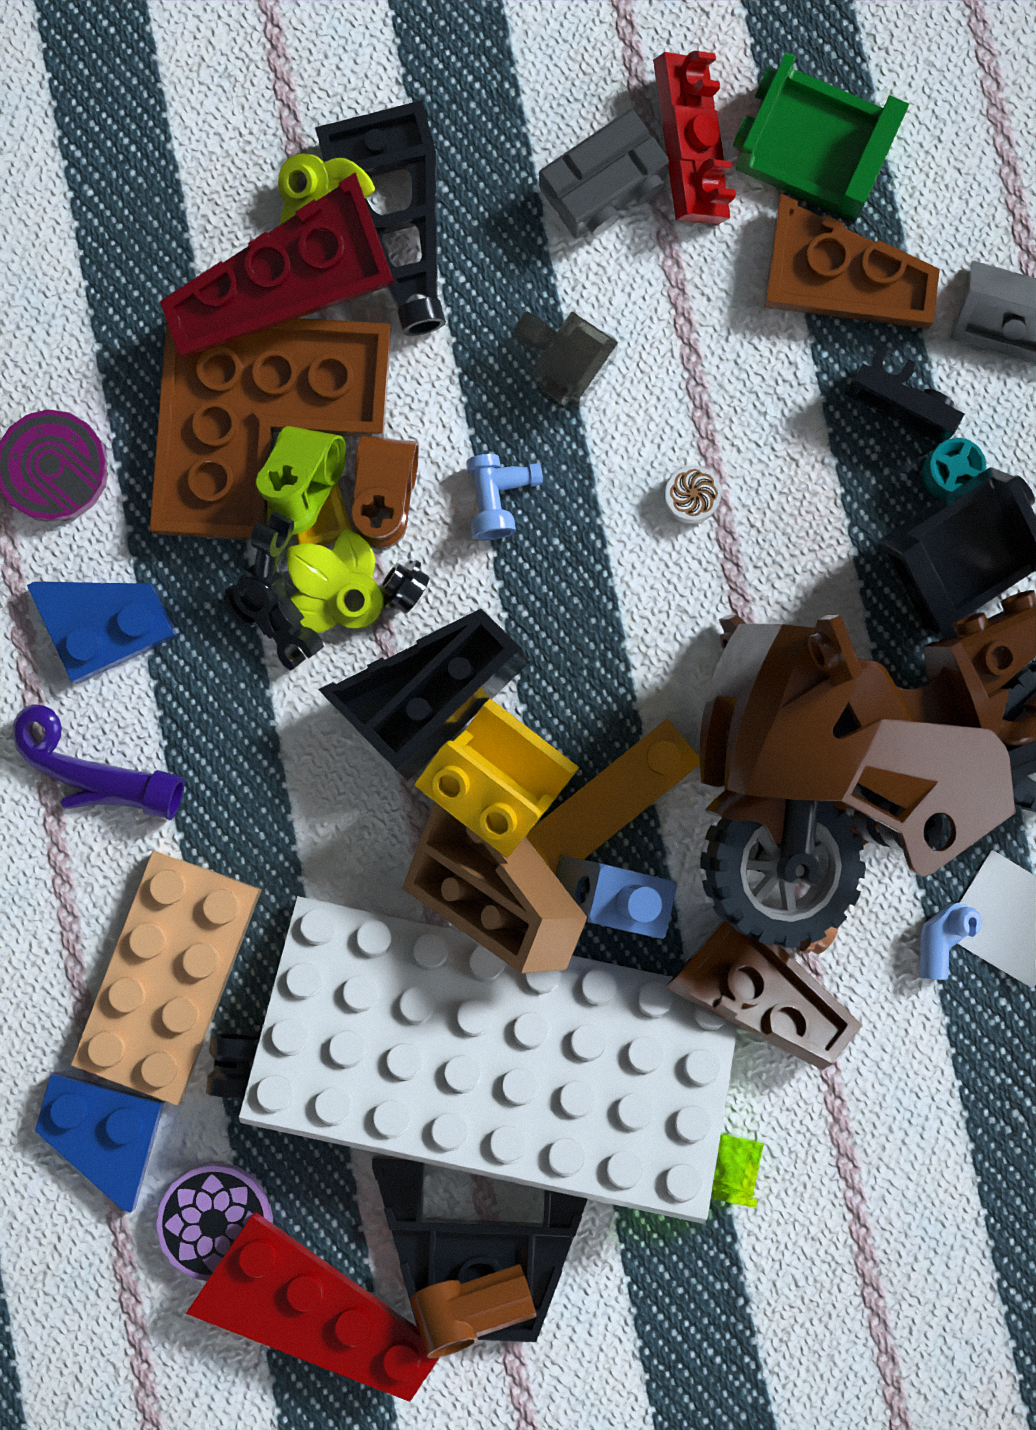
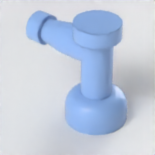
[466,454,543,541]

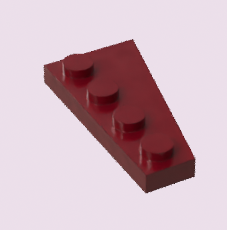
[160,172,394,359]

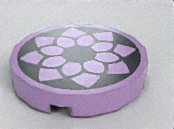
[156,1162,273,1281]

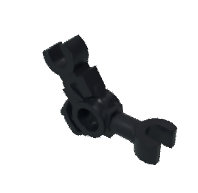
[224,511,324,671]

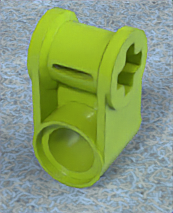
[256,426,346,535]

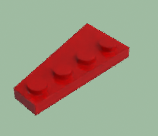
[185,1212,440,1402]

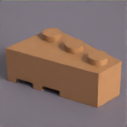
[402,801,587,973]

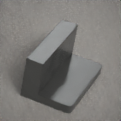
[950,261,1036,363]

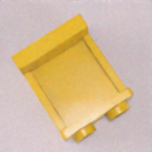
[414,698,580,858]

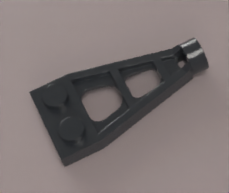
[315,100,446,336]

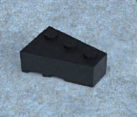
[318,609,529,781]

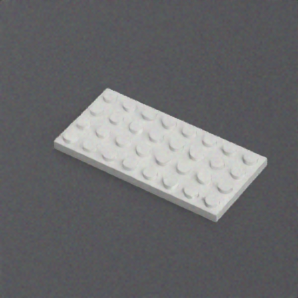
[239,896,738,1224]

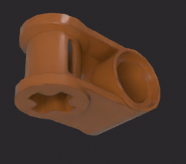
[352,435,419,549]

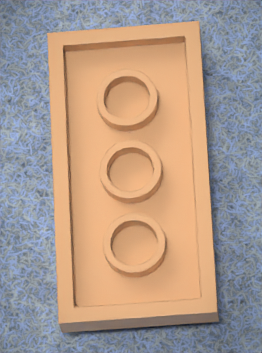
[71,850,262,1105]

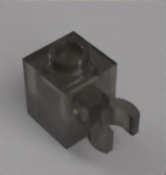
[514,311,619,411]

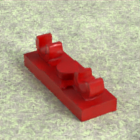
[653,50,736,225]

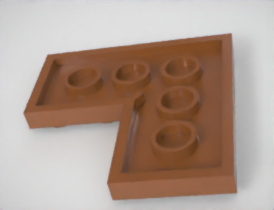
[150,318,392,540]

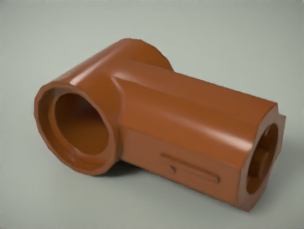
[410,1264,536,1358]

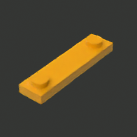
[525,718,700,875]

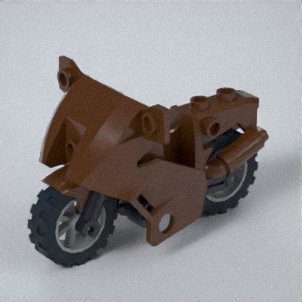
[699,590,1036,948]

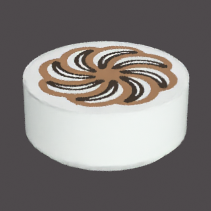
[664,465,721,524]

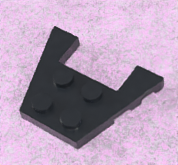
[372,1155,588,1342]

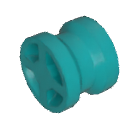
[921,438,987,500]

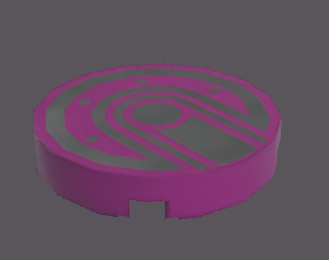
[0,409,108,522]

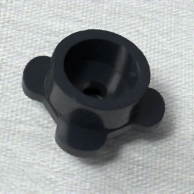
[380,559,430,614]

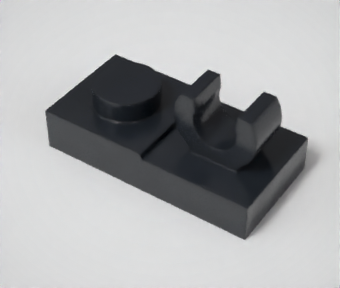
[845,346,965,444]

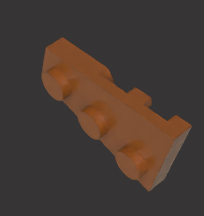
[764,193,940,329]

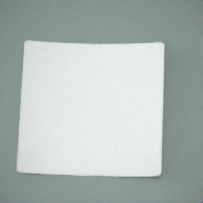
[957,850,1036,988]

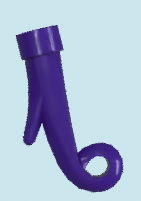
[12,704,185,820]

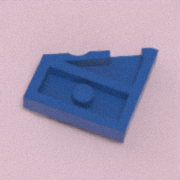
[27,581,178,684]
[35,1073,165,1213]

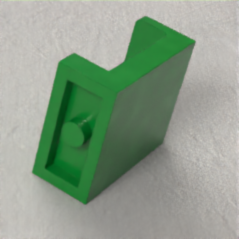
[732,52,910,222]

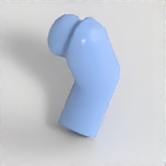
[919,903,982,980]

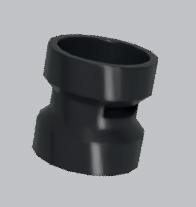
[206,1034,260,1099]

